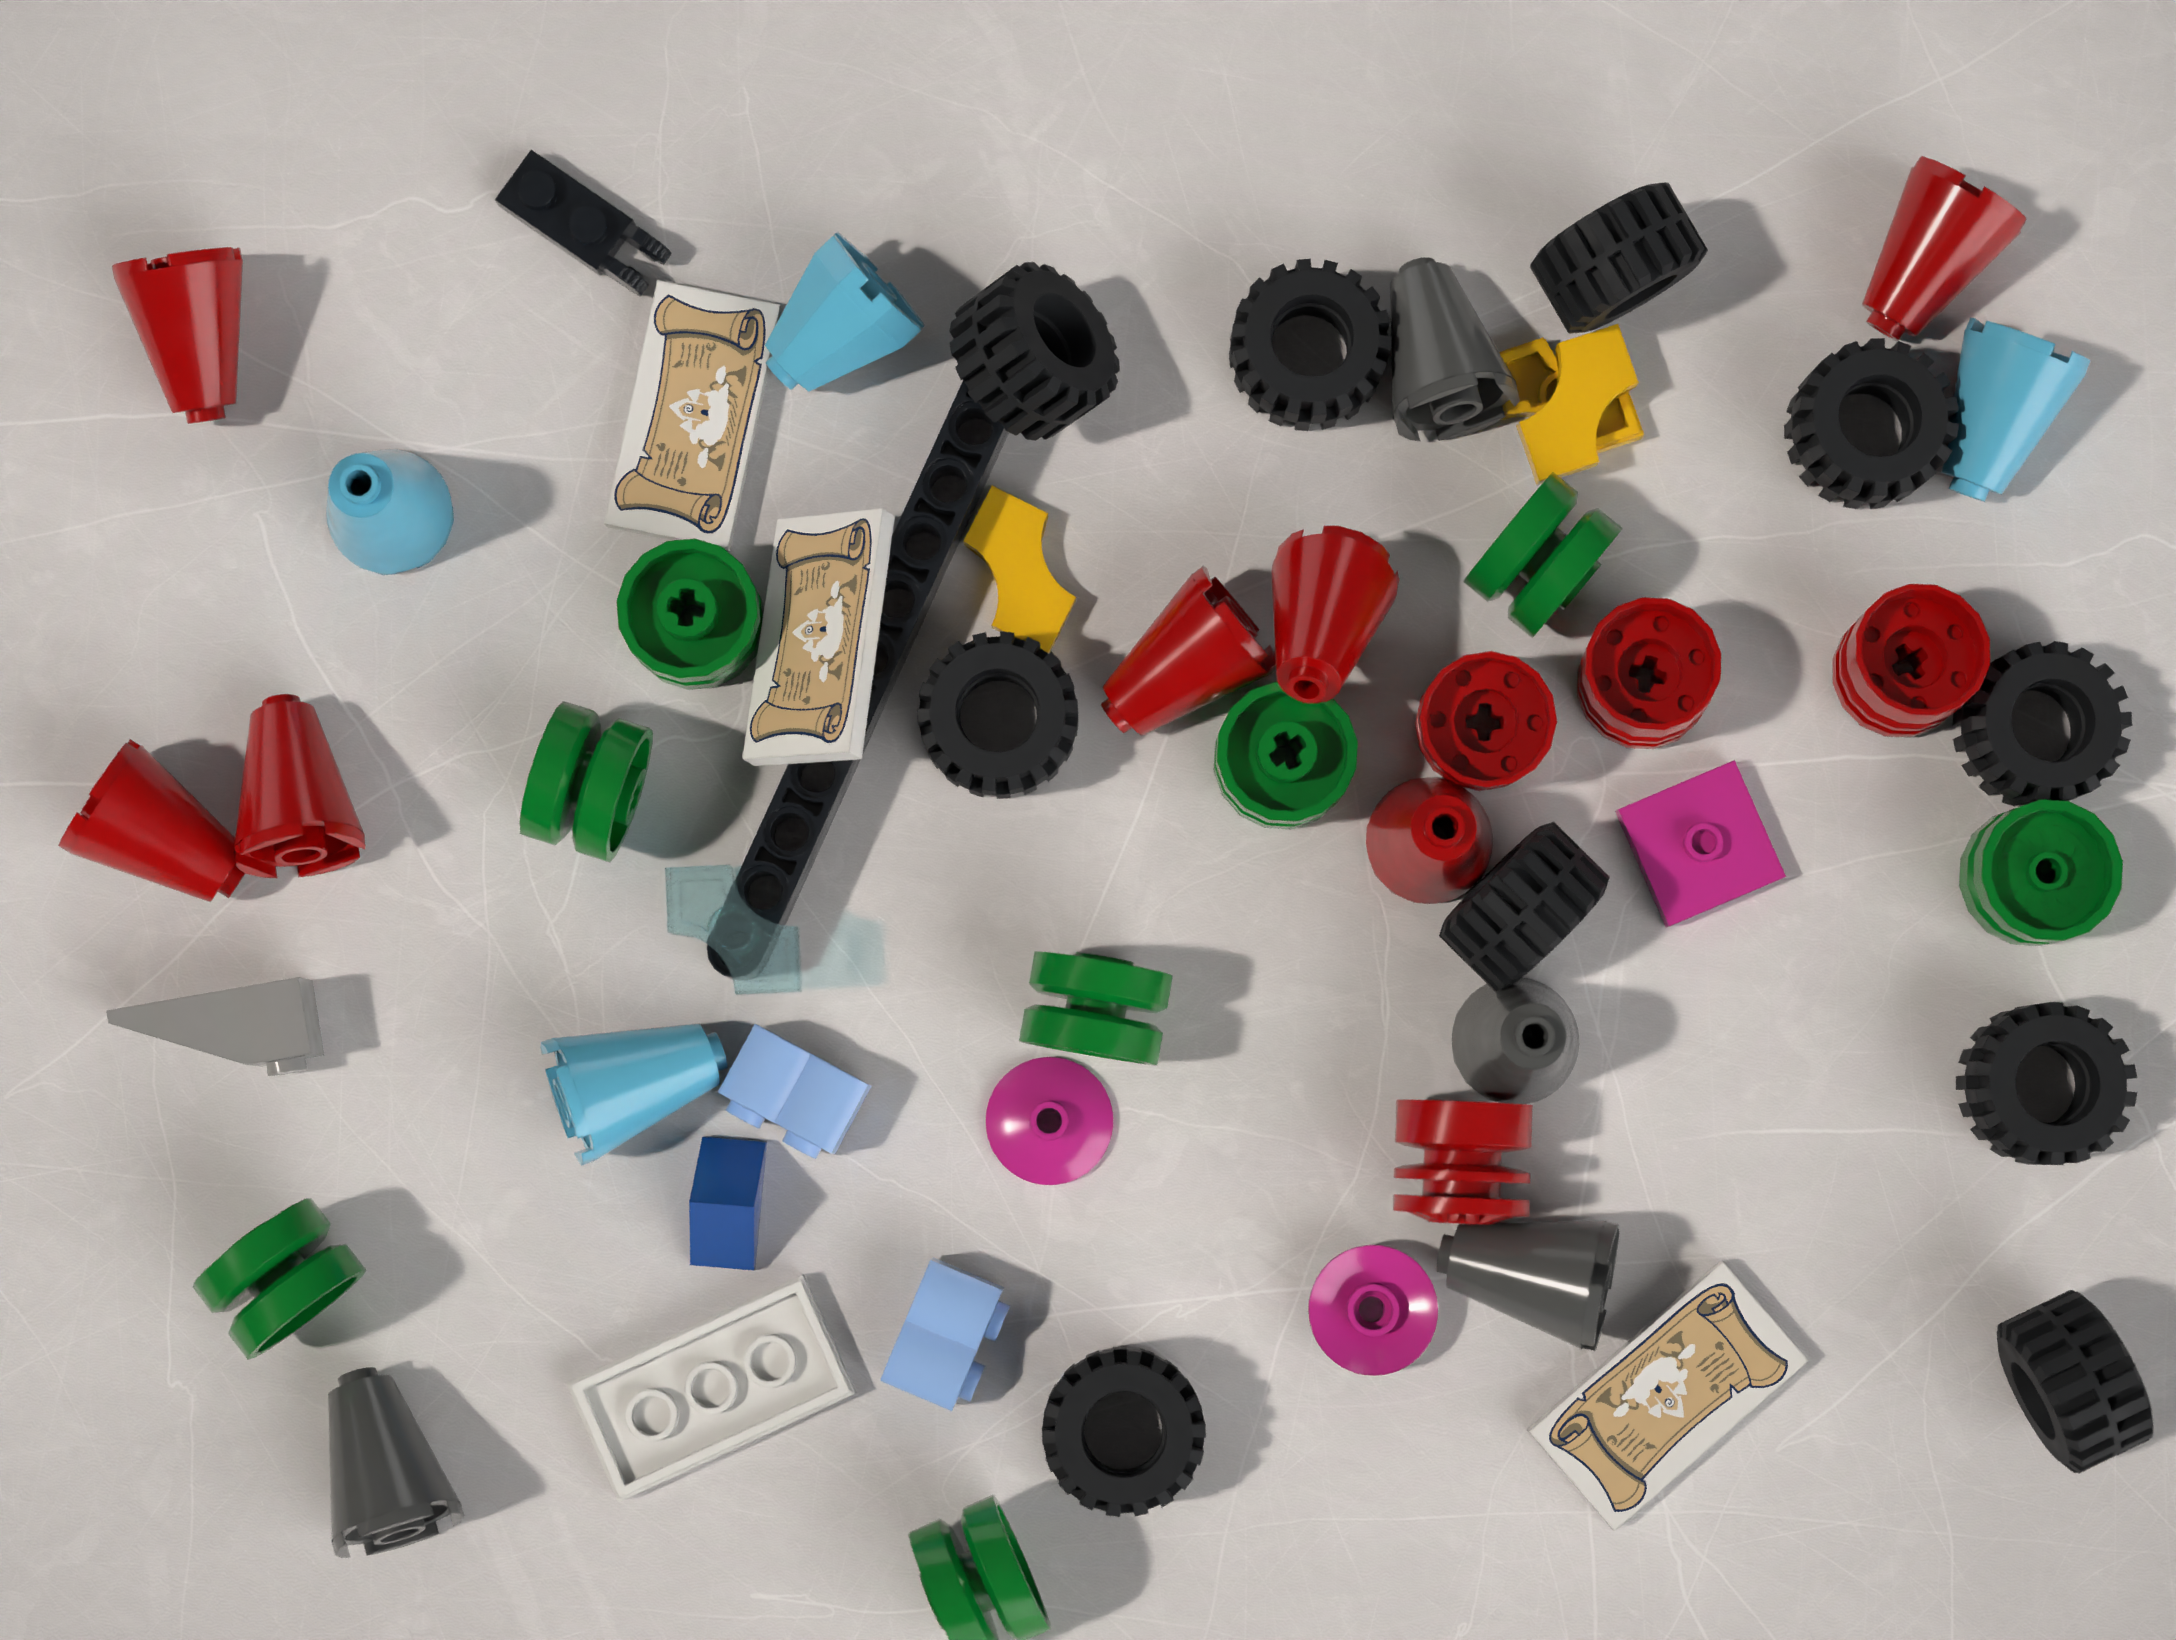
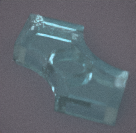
[665,865,802,996]

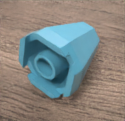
[765,232,925,392]

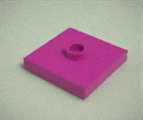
[1615,760,1786,928]

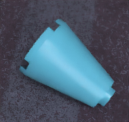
[1941,317,2091,502]
[326,449,454,575]
[540,1024,728,1165]

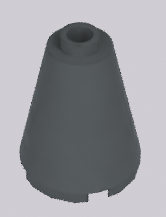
[1390,257,1520,441]
[1452,978,1579,1104]
[1436,1221,1619,1351]
[328,1367,464,1558]

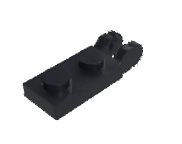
[495,150,672,297]

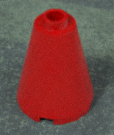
[1862,156,2027,341]
[112,247,243,424]
[1271,525,1400,703]
[1101,566,1276,736]
[234,694,366,878]
[58,739,245,902]
[1366,777,1493,904]

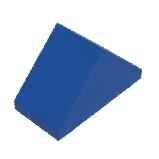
[689,1137,767,1271]

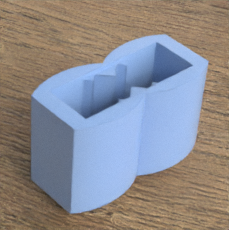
[718,1024,872,1159]
[880,1257,1010,1411]

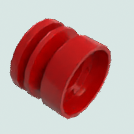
[1833,584,1990,738]
[1576,597,1721,749]
[1415,651,1557,791]
[1393,1100,1533,1225]

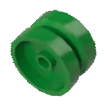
[1463,472,1623,638]
[616,538,764,690]
[1213,681,1358,830]
[519,701,653,862]
[1959,799,2123,946]
[1019,951,1173,1066]
[193,1198,366,1360]
[909,1494,1051,1640]

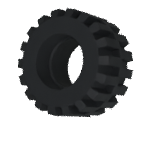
[1530,182,1708,334]
[1229,258,1392,431]
[949,262,1120,441]
[1784,338,1959,510]
[917,631,1078,799]
[1952,641,2132,807]
[1439,822,1610,991]
[1956,1002,2137,1165]
[1997,1290,2154,1473]
[1042,1346,1206,1517]

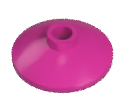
[986,1057,1113,1185]
[1308,1245,1438,1376]

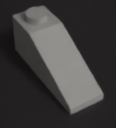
[106,977,324,1076]

